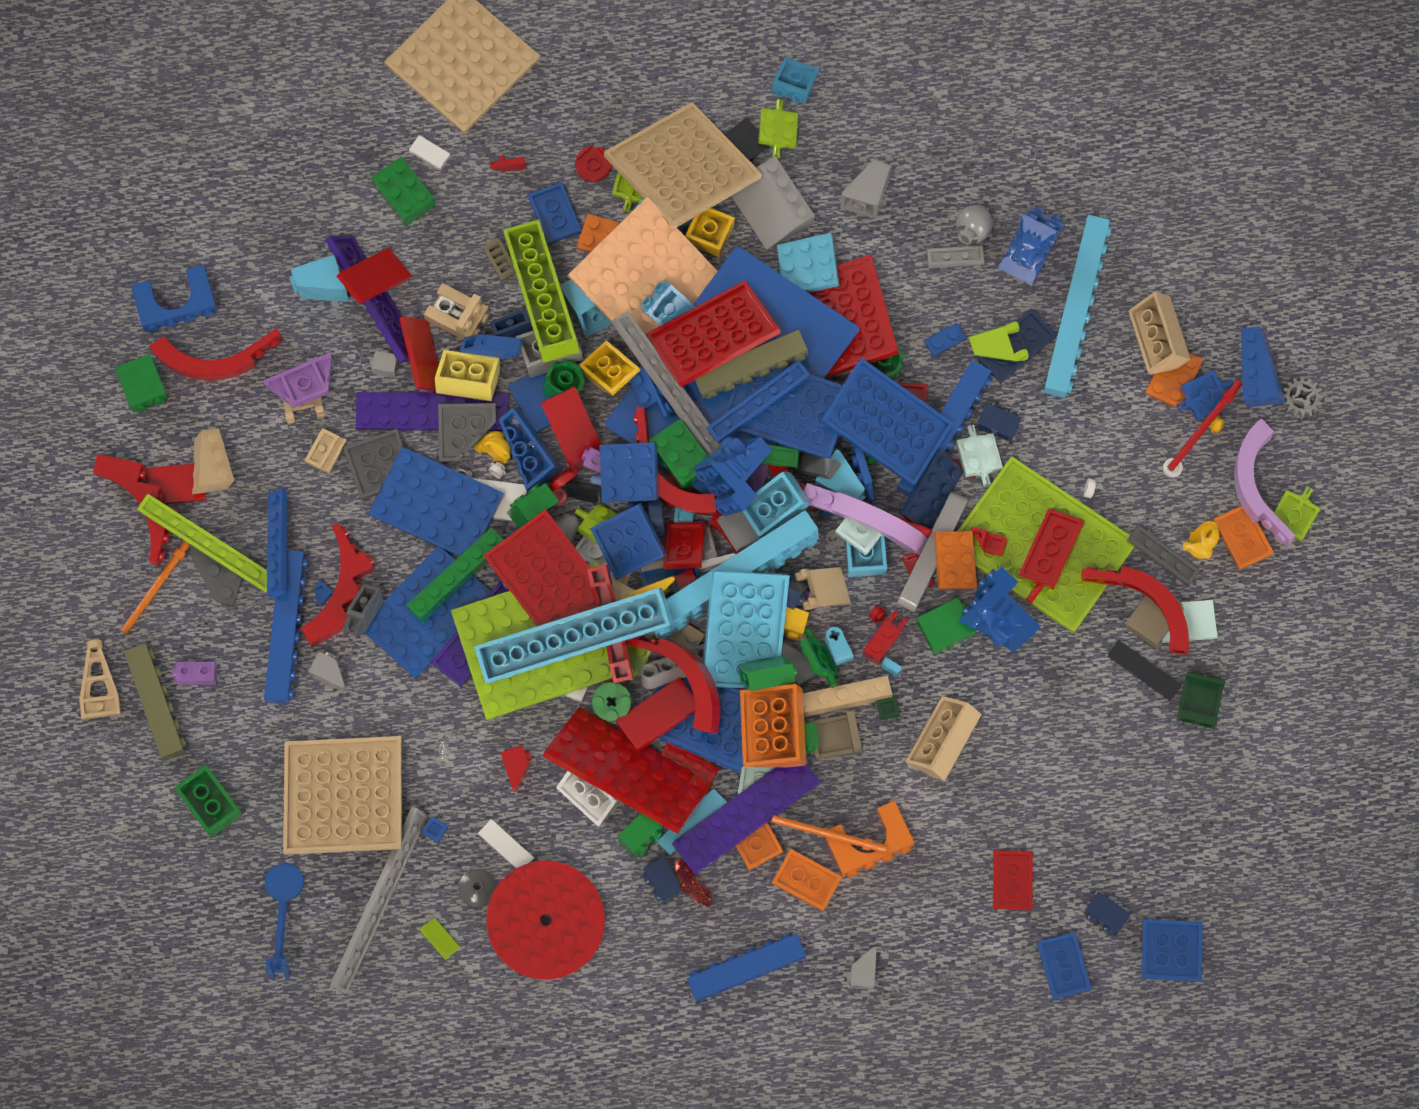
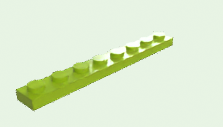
[137,494,267,594]

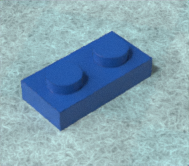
[924,322,966,357]

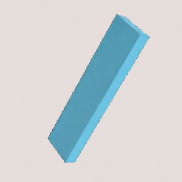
[657,789,727,856]

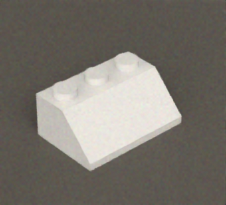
[556,771,621,827]

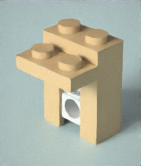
[424,283,490,339]

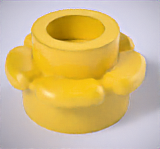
[1209,415,1225,434]

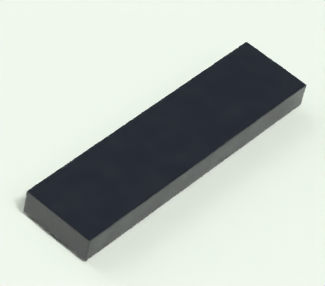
[1107,640,1182,701]

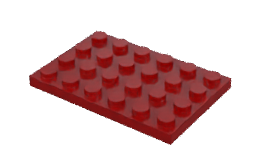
[809,254,899,378]
[646,281,781,387]
[483,509,597,626]

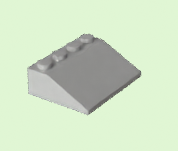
[731,156,815,251]

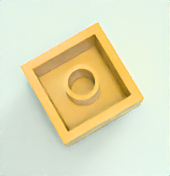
[685,208,735,258]

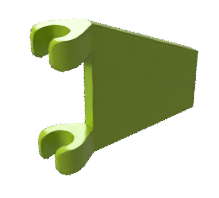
[969,322,1029,362]

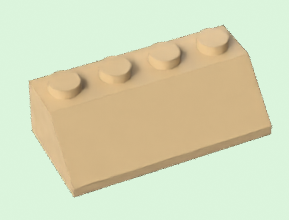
[1128,291,1190,374]
[906,696,982,781]

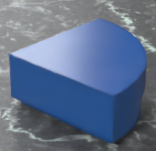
[315,580,333,607]

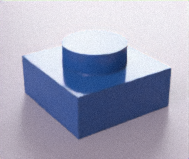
[421,816,449,844]

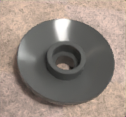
[458,869,497,908]

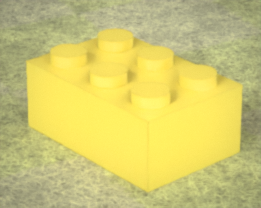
[435,350,500,401]

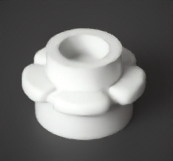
[488,462,506,479]

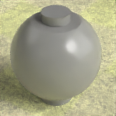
[956,205,993,245]

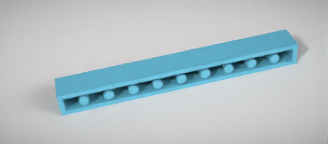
[1043,215,1112,398]

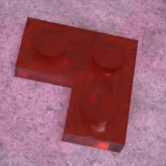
[675,859,713,908]

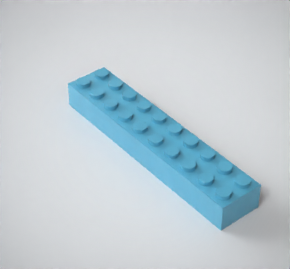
[651,510,819,640]
[474,588,674,684]

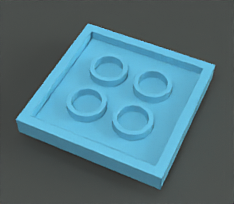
[777,233,840,293]

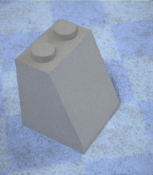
[840,160,891,219]

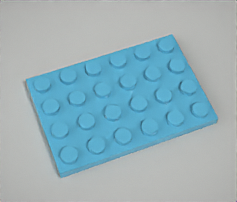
[703,570,790,688]

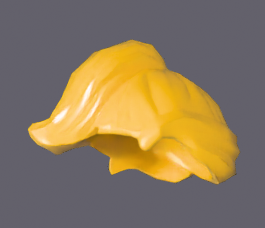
[474,431,511,464]
[1183,521,1220,559]

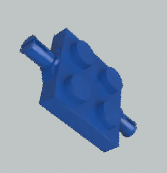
[1176,371,1234,420]
[850,444,876,502]

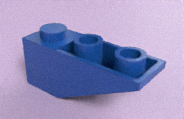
[460,334,522,360]

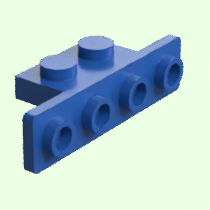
[630,363,677,418]

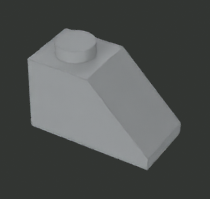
[308,652,346,692]
[847,947,877,990]

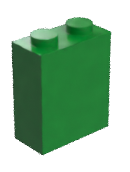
[115,354,168,413]
[916,597,976,655]
[738,656,797,691]

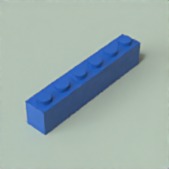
[687,933,806,1003]

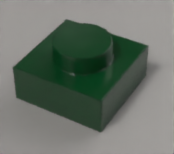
[876,696,899,720]

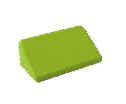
[419,918,460,960]

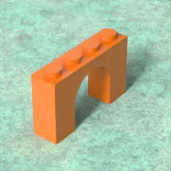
[823,801,914,878]

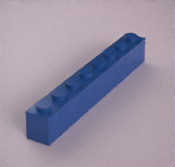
[897,360,993,497]
[264,550,308,705]

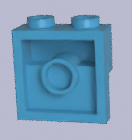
[771,57,820,104]
[641,281,695,326]

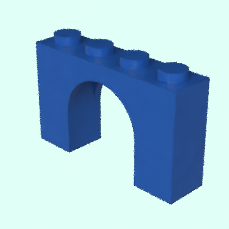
[131,265,217,333]

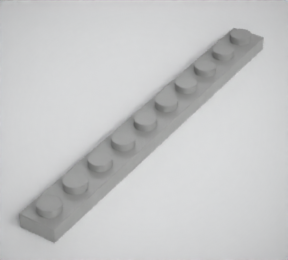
[611,311,722,457]
[330,807,428,994]

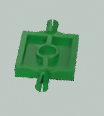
[800,629,840,688]

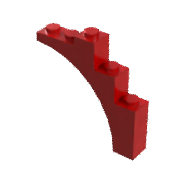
[93,454,180,566]
[301,523,375,648]

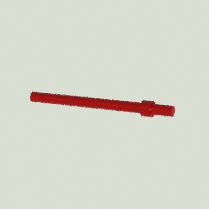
[1167,380,1242,471]

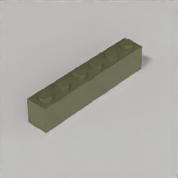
[695,330,808,399]
[124,643,187,761]

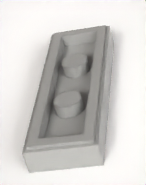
[927,245,985,268]

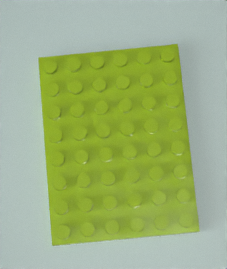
[957,456,1135,634]
[451,562,634,721]

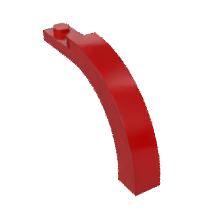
[148,328,282,381]
[634,407,719,516]
[1081,566,1189,655]
[626,635,720,733]

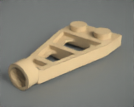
[79,640,121,720]

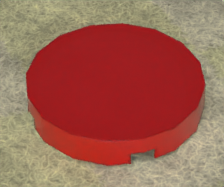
[575,146,612,183]
[547,465,580,492]

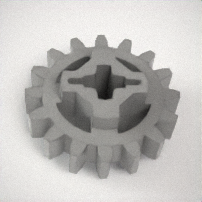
[1282,377,1323,419]

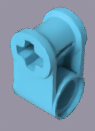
[825,627,854,666]

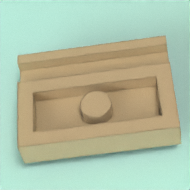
[304,428,347,475]

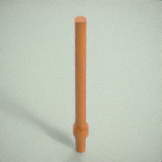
[120,541,190,635]
[772,815,887,853]

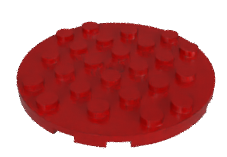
[486,861,605,980]

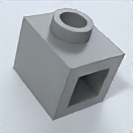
[369,350,399,378]

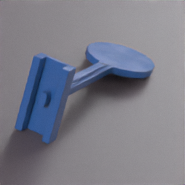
[265,863,304,979]

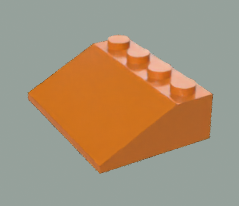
[740,684,806,767]

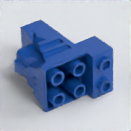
[998,206,1065,285]
[693,436,772,516]
[959,566,1041,653]

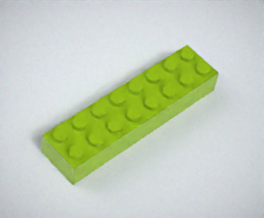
[503,220,580,363]

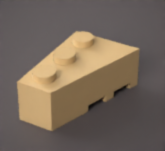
[192,428,234,494]

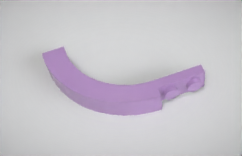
[1234,418,1295,547]
[803,483,928,555]

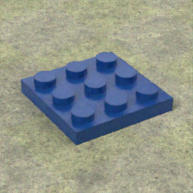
[600,442,659,503]
[590,503,667,580]
[1141,919,1203,982]

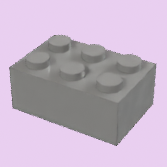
[515,331,583,378]

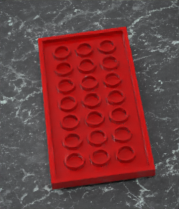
[543,706,713,834]

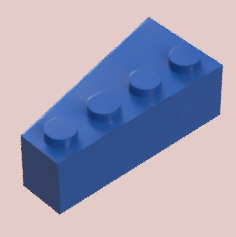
[1241,326,1286,407]
[499,408,563,491]

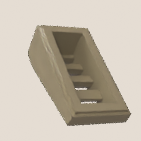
[483,238,516,281]

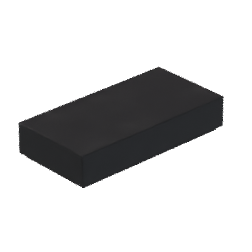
[566,479,603,505]

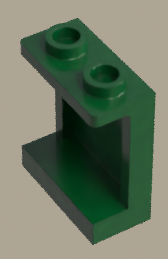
[1176,671,1226,729]

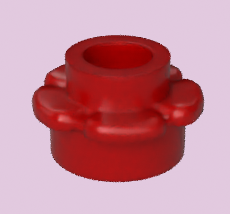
[869,605,886,623]

